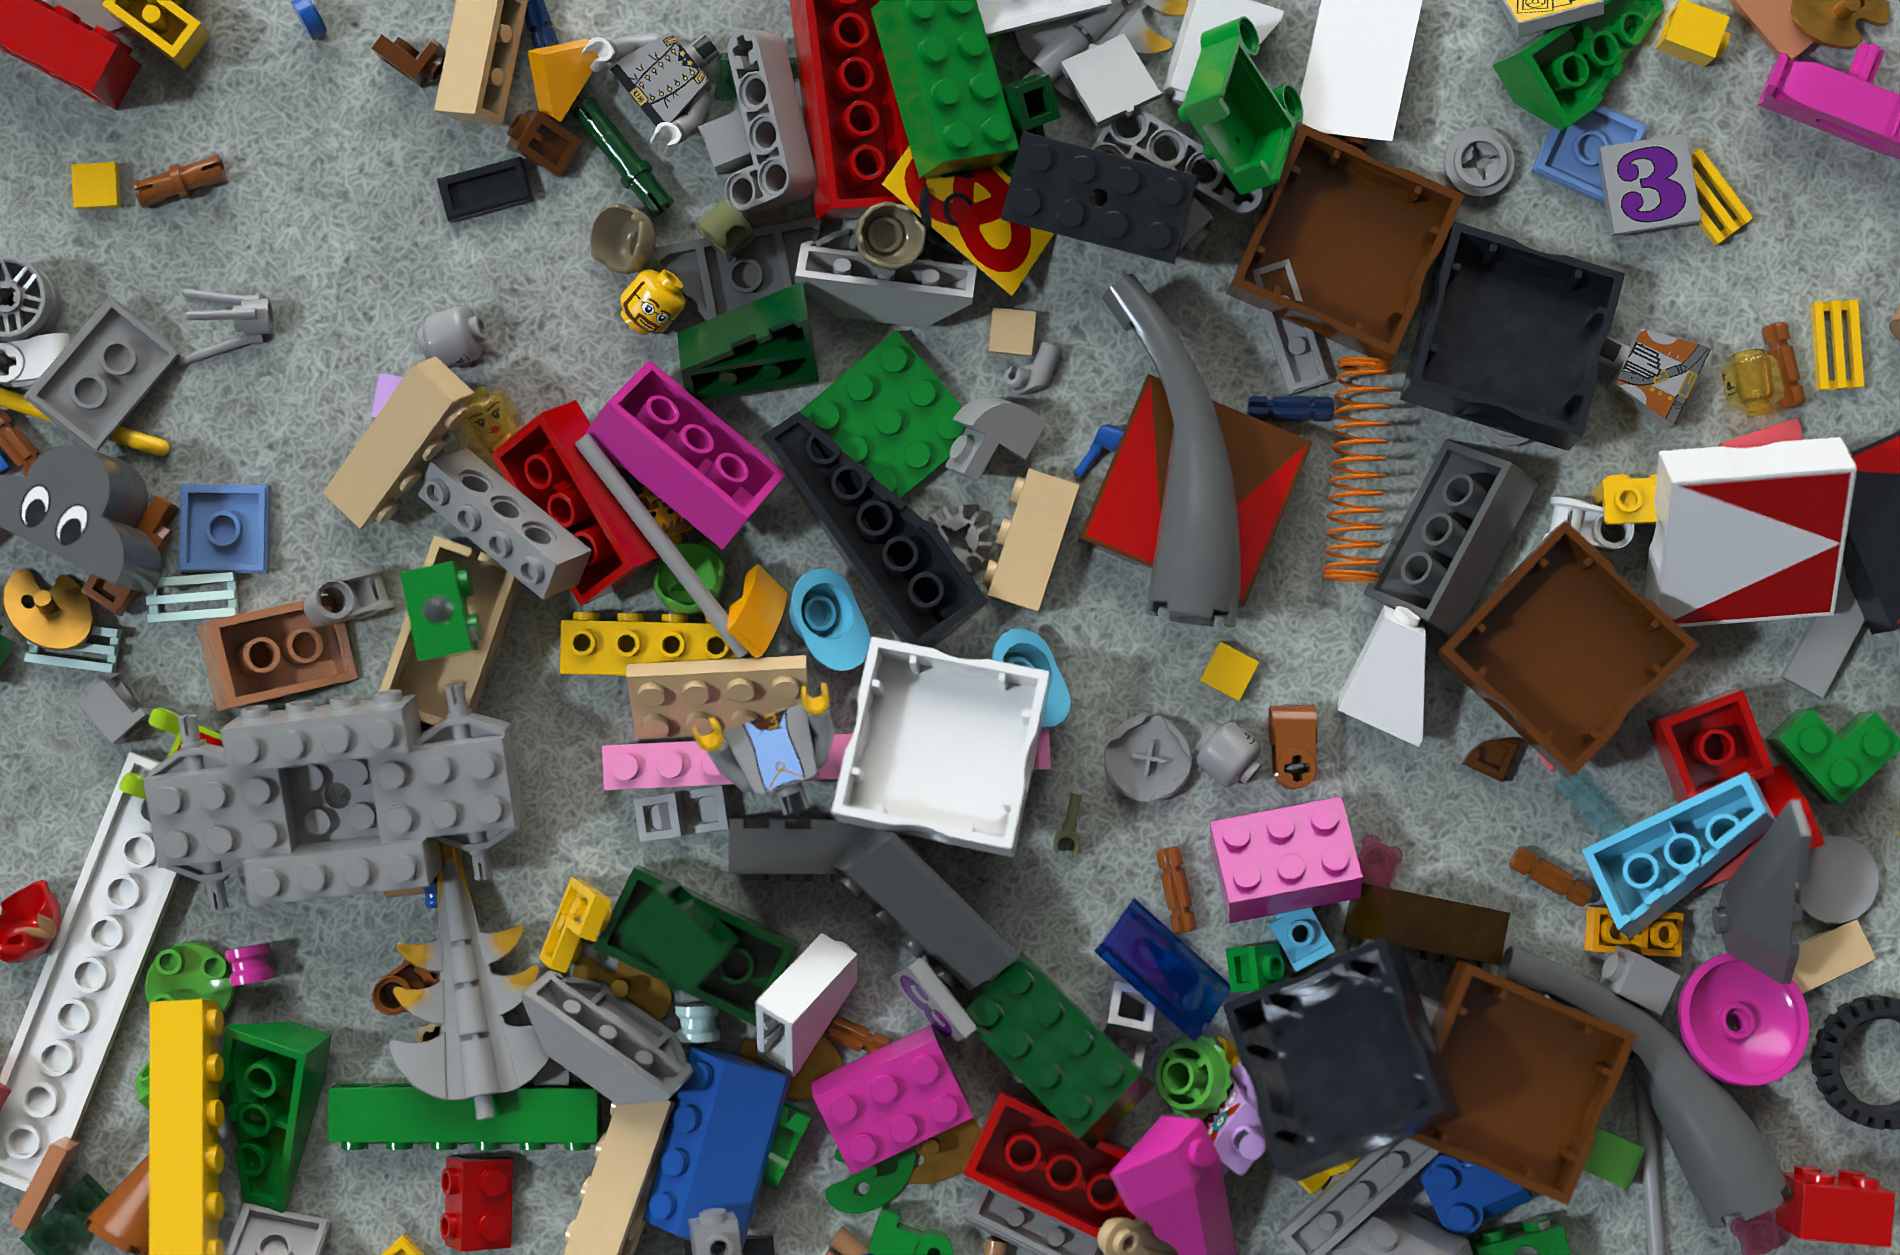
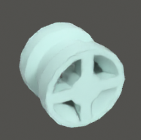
[675,1003,720,1043]

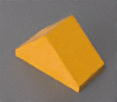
[528,39,599,122]

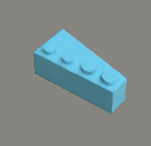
[1582,772,1775,939]

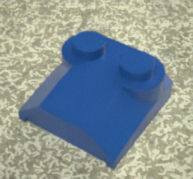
[1419,1152,1533,1234]

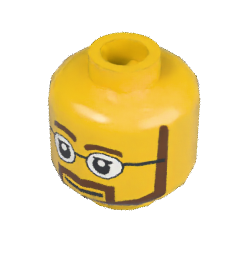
[620,269,686,335]

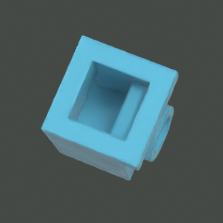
[1266,908,1335,972]

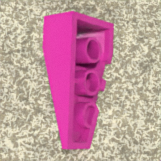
[1110,1116,1237,1255]

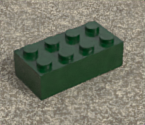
[594,865,798,1026]
[618,879,740,995]
[965,952,1156,1149]

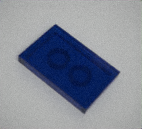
[1094,898,1230,1042]

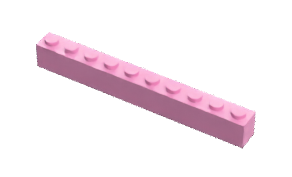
[602,728,1051,790]

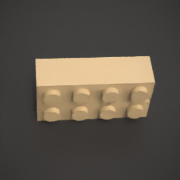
[379,535,521,725]

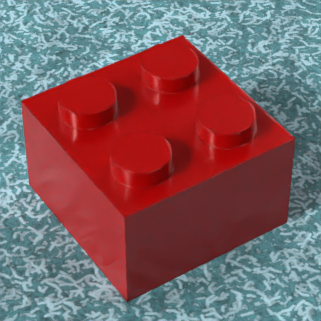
[1647,689,1775,804]
[1775,1165,1895,1248]

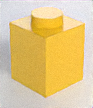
[1655,0,1731,67]

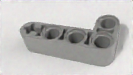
[724,28,816,213]
[1091,108,1263,220]

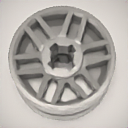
[0,256,62,342]

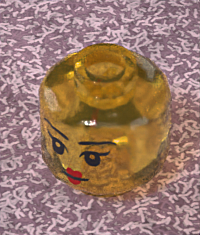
[1721,349,1785,417]
[459,385,523,454]

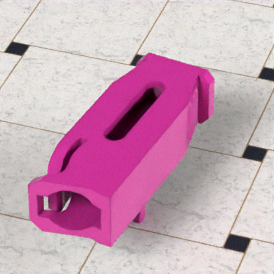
[1757,42,1900,159]

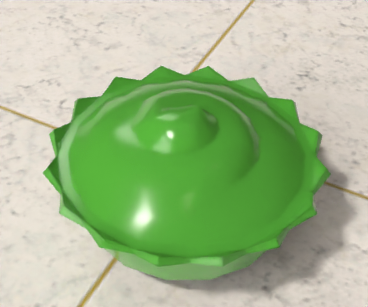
[1156,1032,1232,1119]

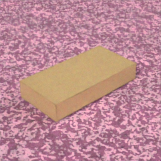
[1792,919,1876,994]

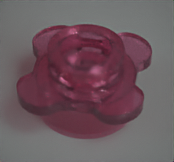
[1358,835,1403,887]
[1730,1211,1783,1255]

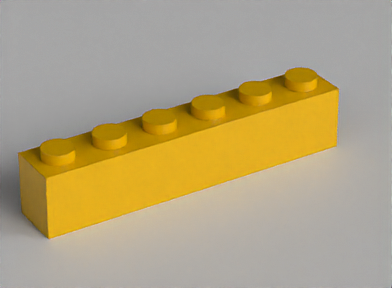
[149,999,224,1255]

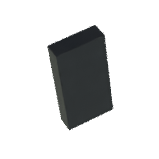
[437,156,534,223]

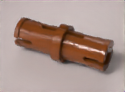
[133,154,228,208]

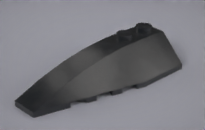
[762,411,988,648]

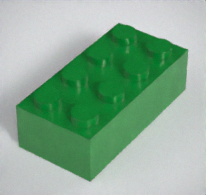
[871,0,1019,179]

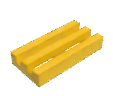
[1691,148,1753,246]
[1810,299,1864,391]

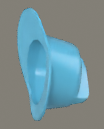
[789,568,871,671]
[992,628,1071,728]

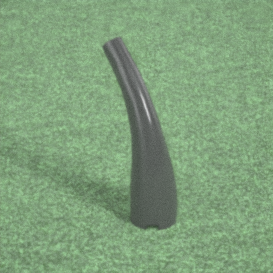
[1102,273,1241,627]
[1496,946,1792,1228]

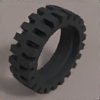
[1811,995,1900,1130]

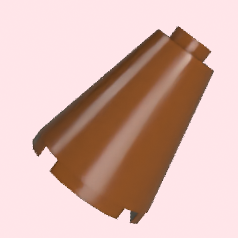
[83,1154,149,1255]

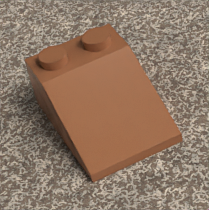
[197,595,358,712]

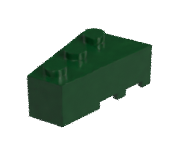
[677,281,819,400]

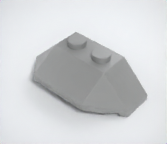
[795,229,977,328]
[521,970,693,1105]
[1325,1201,1473,1255]

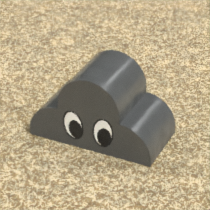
[0,444,162,594]

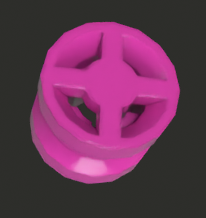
[224,942,275,986]

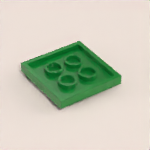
[799,329,966,499]

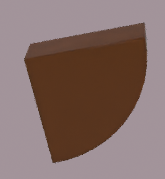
[1461,738,1521,782]

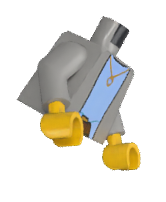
[692,683,834,816]

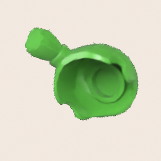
[654,535,725,614]

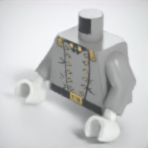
[582,32,720,157]

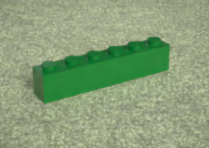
[328,1083,602,1151]

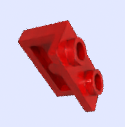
[440,1156,513,1252]

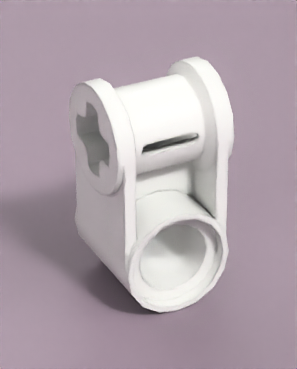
[0,333,70,388]
[1543,497,1634,552]

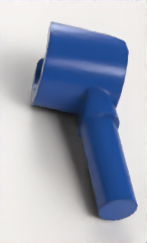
[1073,424,1123,479]

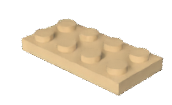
[626,655,810,739]

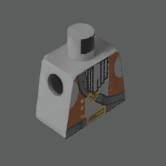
[1599,329,1711,429]

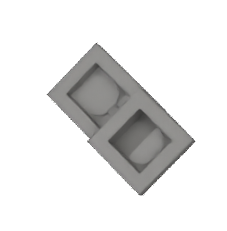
[633,784,732,842]

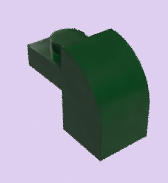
[1002,74,1061,174]

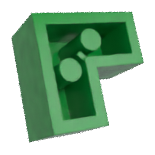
[1765,709,1900,805]

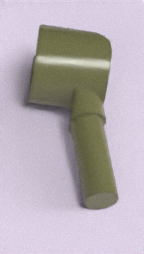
[1053,793,1082,857]

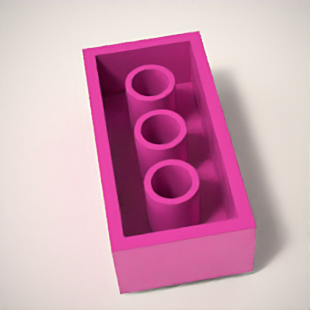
[584,360,787,550]

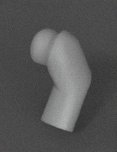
[1003,342,1062,395]

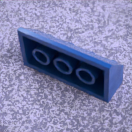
[643,1047,792,1249]

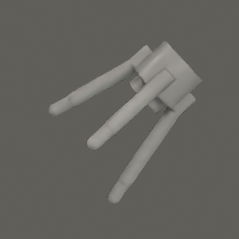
[177,289,274,366]

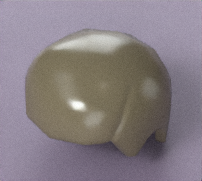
[855,201,926,271]
[590,203,657,275]

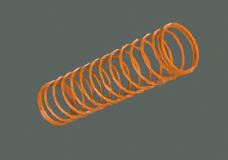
[1322,357,1394,583]

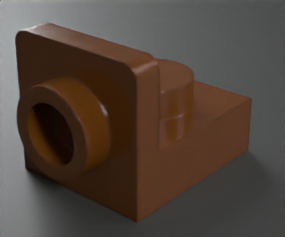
[371,34,446,88]
[506,110,582,178]

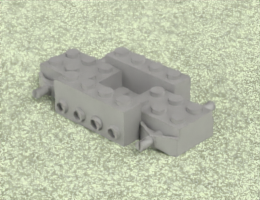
[143,683,525,911]

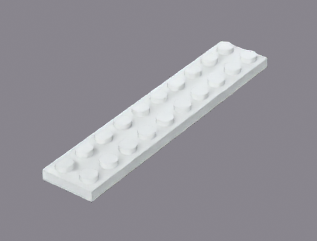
[0,752,180,1192]

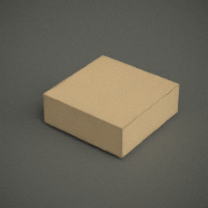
[988,307,1036,357]

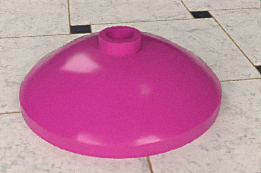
[1678,953,1810,1087]

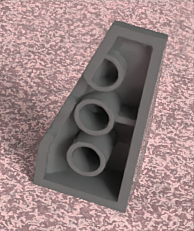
[1712,800,1811,984]

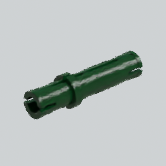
[572,97,674,218]

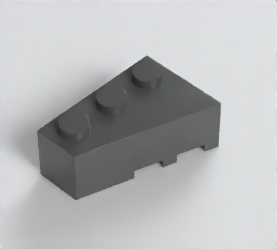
[728,816,867,882]

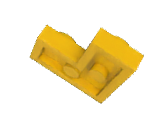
[538,876,612,974]

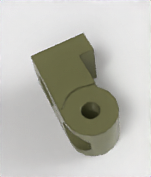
[697,199,757,263]

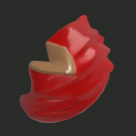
[0,880,61,963]

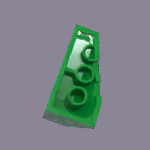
[1492,0,1665,131]
[222,1022,332,1213]

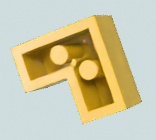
[102,0,211,70]

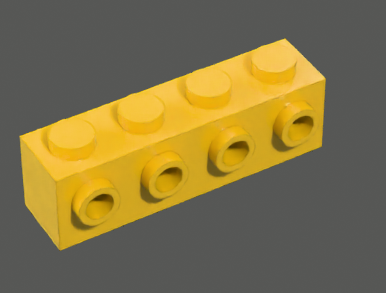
[560,612,741,676]

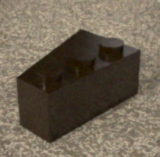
[1343,883,1510,969]

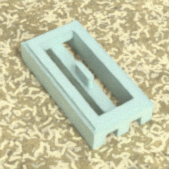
[146,572,239,623]
[24,626,122,673]

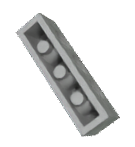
[418,448,592,600]

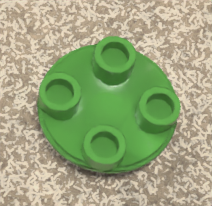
[145,942,235,1016]

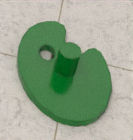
[825,1145,916,1214]

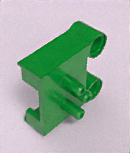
[1178,16,1303,195]

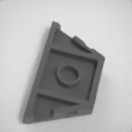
[654,216,822,321]

